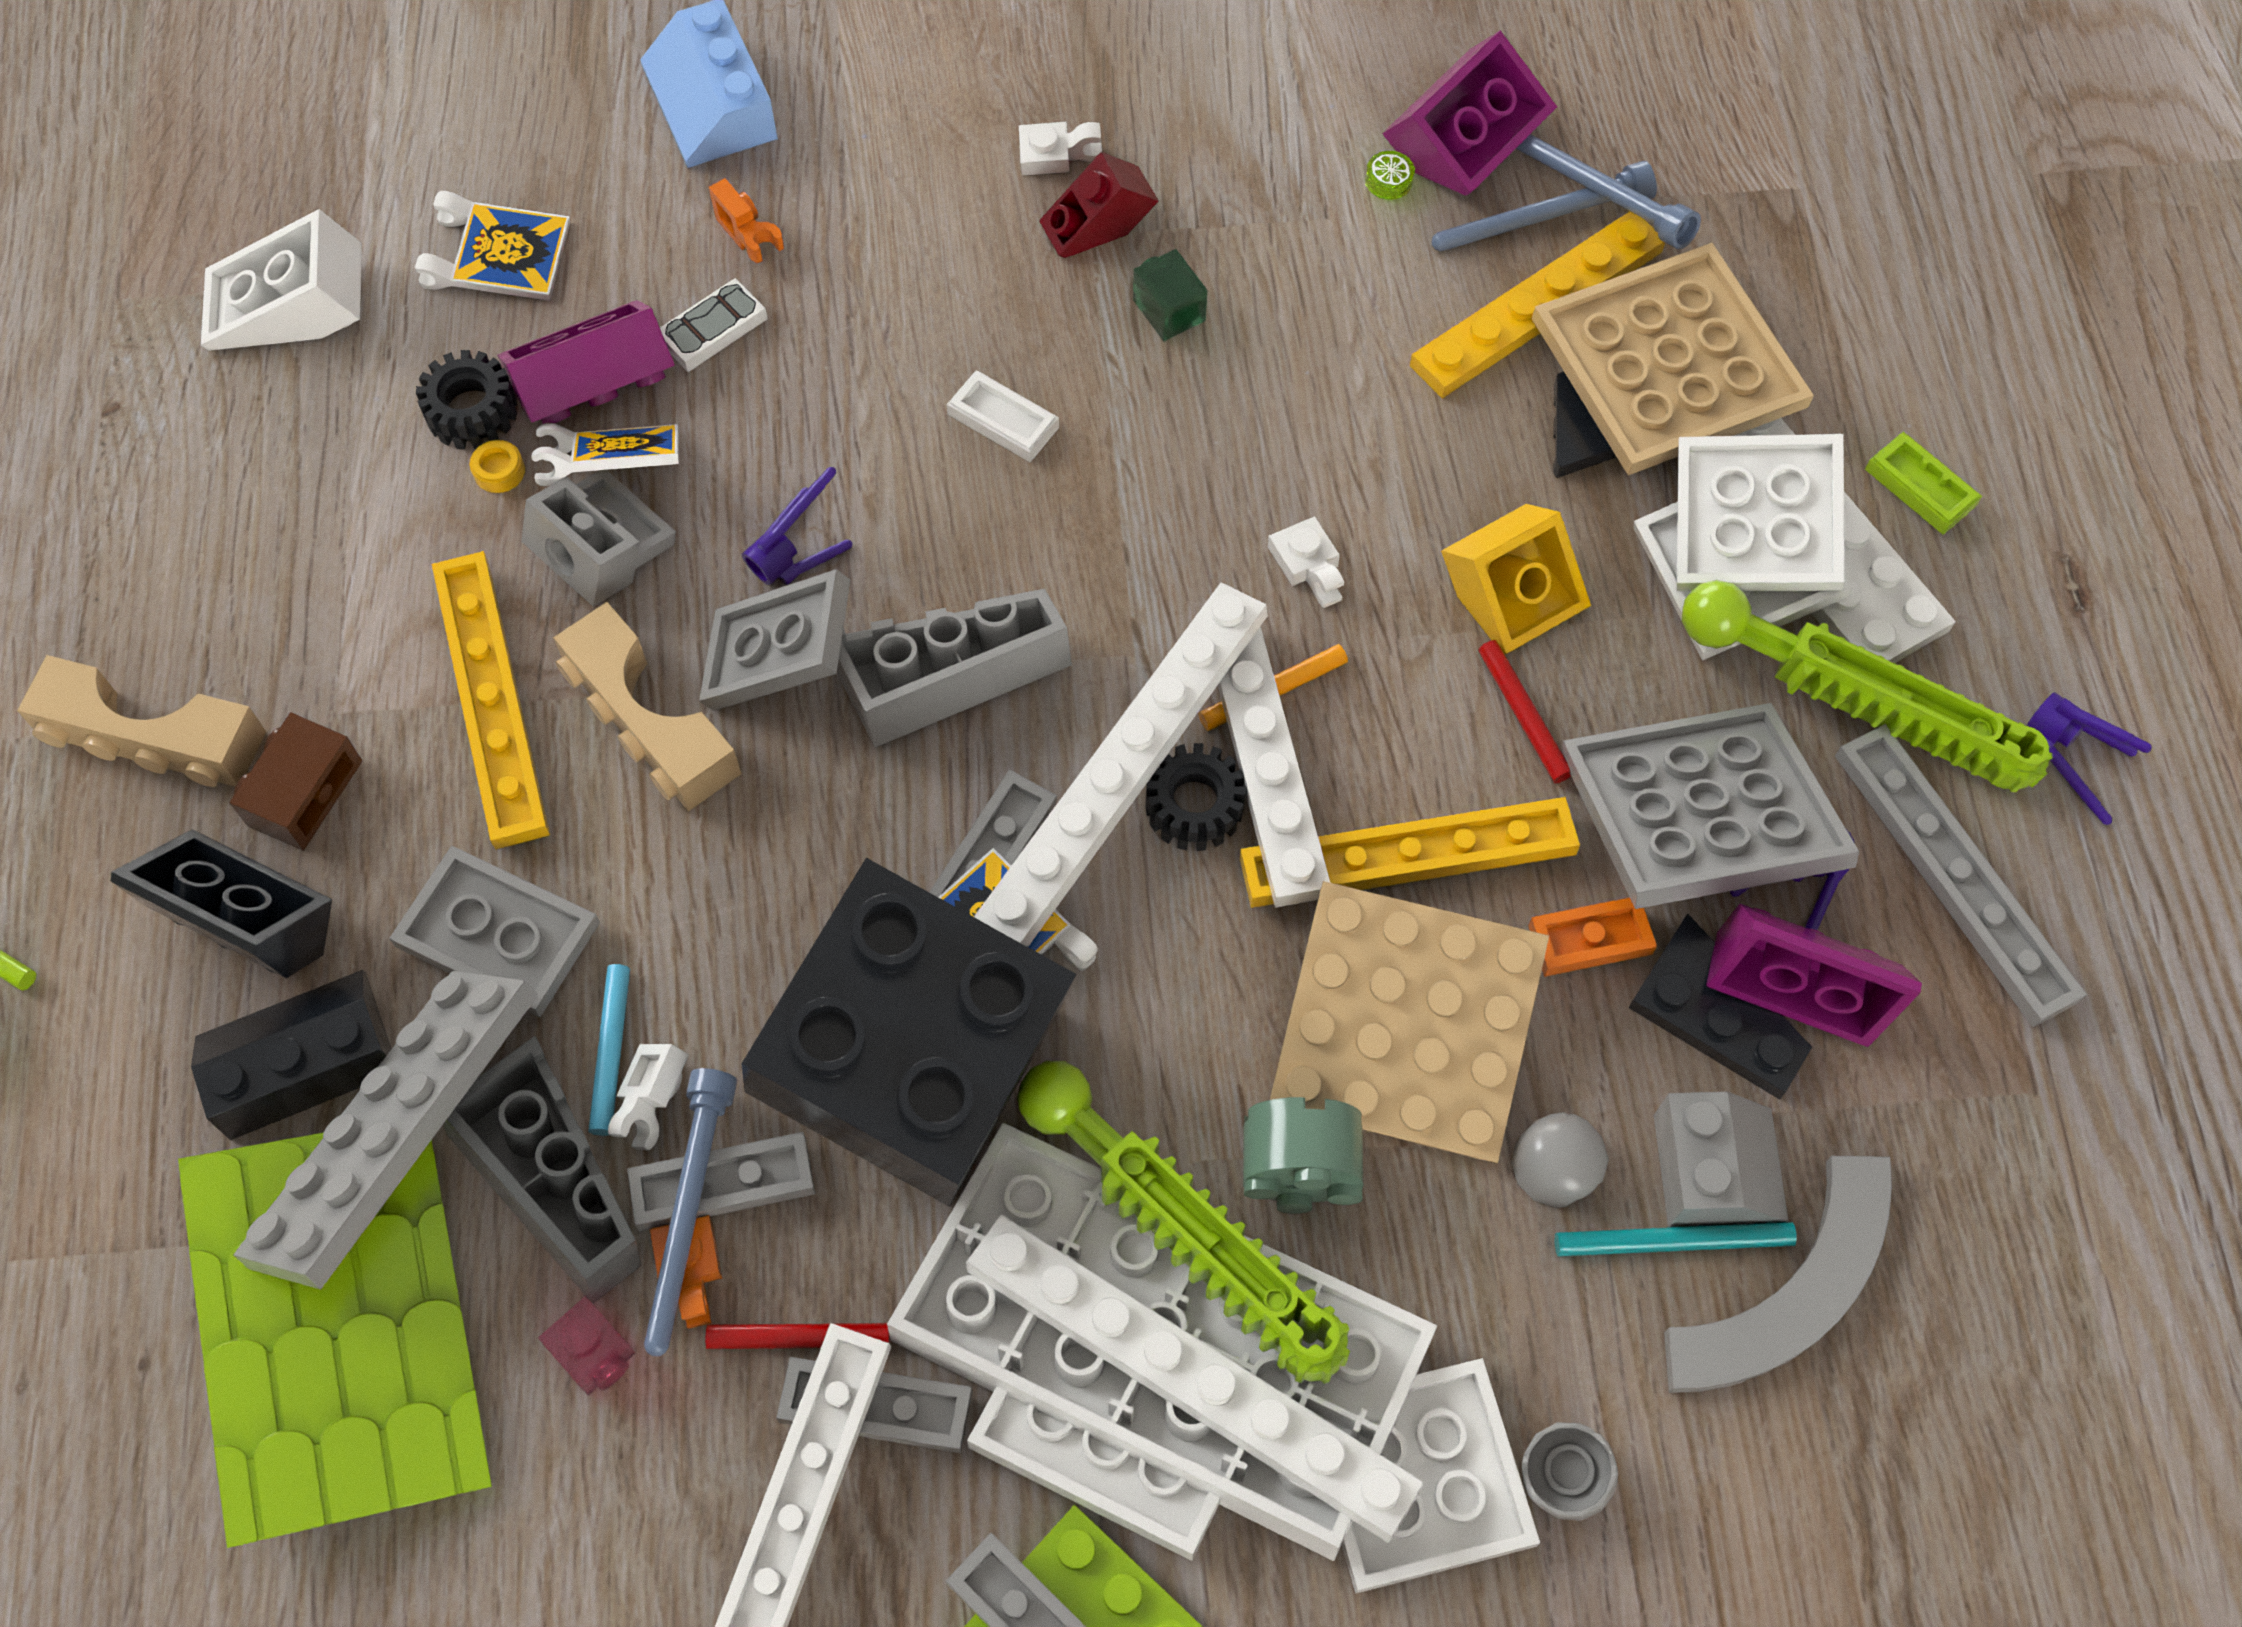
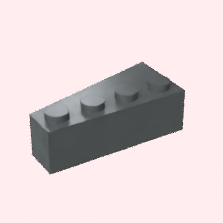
[443,1036,641,1304]

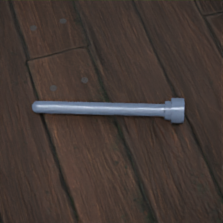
[1516,134,1701,249]
[1431,160,1657,251]
[644,1068,737,1356]

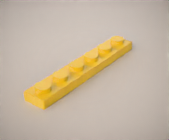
[1410,211,1665,399]
[431,551,550,850]
[1240,797,1580,908]

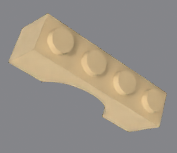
[553,602,742,812]
[17,655,266,787]

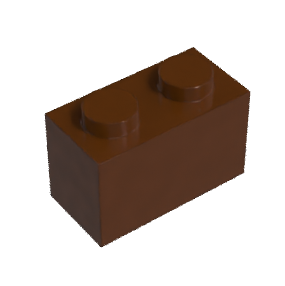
[229,712,362,851]

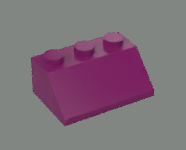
[1382,30,1557,196]
[497,300,675,424]
[1706,903,1922,1047]

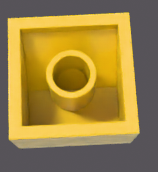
[1441,504,1591,654]

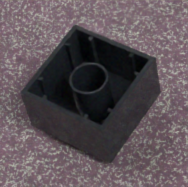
[741,858,1076,1207]

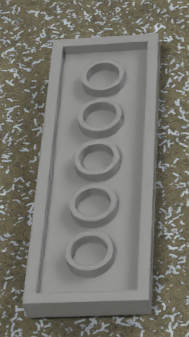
[233,971,538,1289]

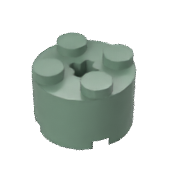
[1243,1097,1364,1214]

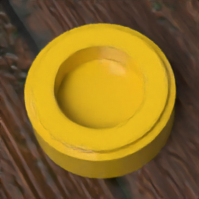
[469,440,525,493]

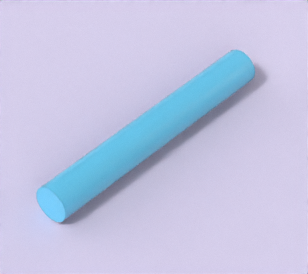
[588,964,630,1136]

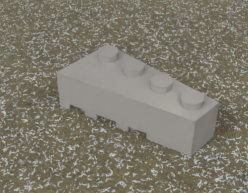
[837,589,1072,748]

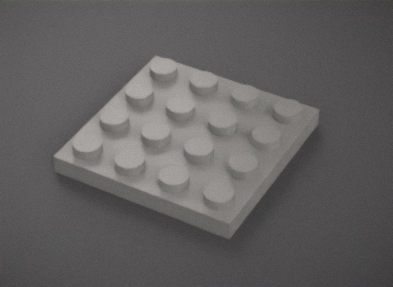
[1562,703,1859,909]

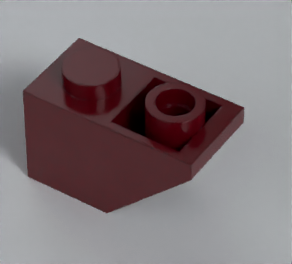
[1039,152,1159,258]

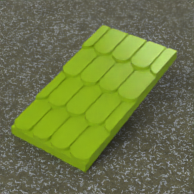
[178,1132,492,1548]

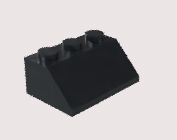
[110,829,332,979]
[191,970,392,1140]

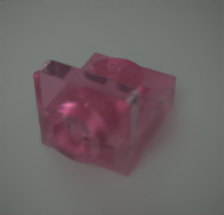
[538,1296,636,1396]

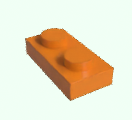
[1528,897,1657,977]

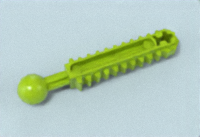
[1682,580,2053,792]
[1017,1060,1350,1384]

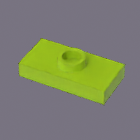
[1864,431,1983,535]

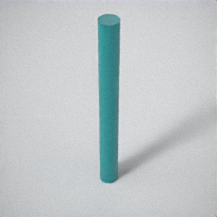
[1554,1222,1797,1257]

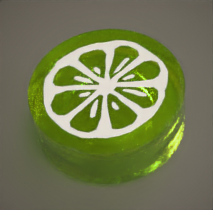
[1365,151,1415,200]

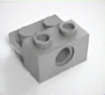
[521,470,676,607]

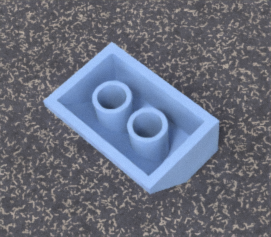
[640,0,778,168]

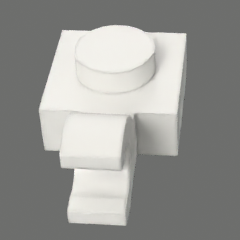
[1019,122,1102,176]
[1268,516,1344,608]
[608,1044,689,1150]

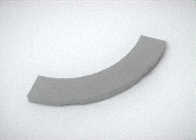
[1664,1156,1892,1393]

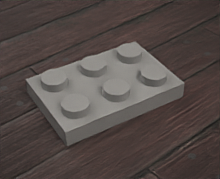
[699,569,850,711]
[389,845,600,1017]

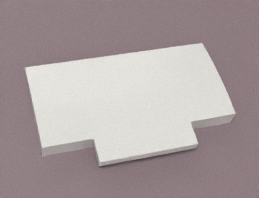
[887,1123,1437,1561]

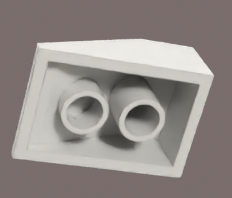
[201,209,362,351]

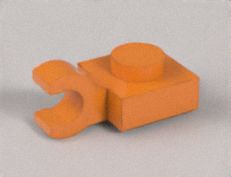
[709,178,784,263]
[650,1215,723,1329]

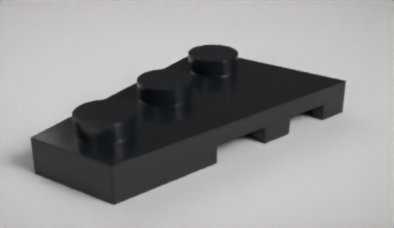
[1628,913,1812,1100]

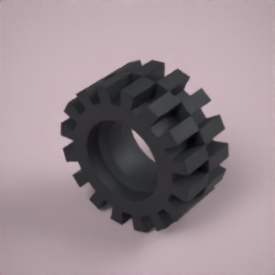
[416,350,518,450]
[1145,743,1246,851]

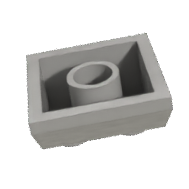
[1654,1092,1789,1227]

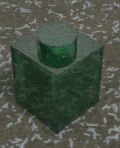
[1133,249,1208,342]

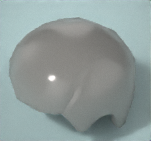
[1511,1112,1609,1208]
[1522,1422,1618,1521]

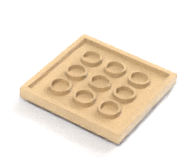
[1532,243,1814,476]
[1270,881,1549,1164]

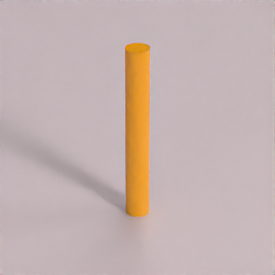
[1198,644,1348,731]

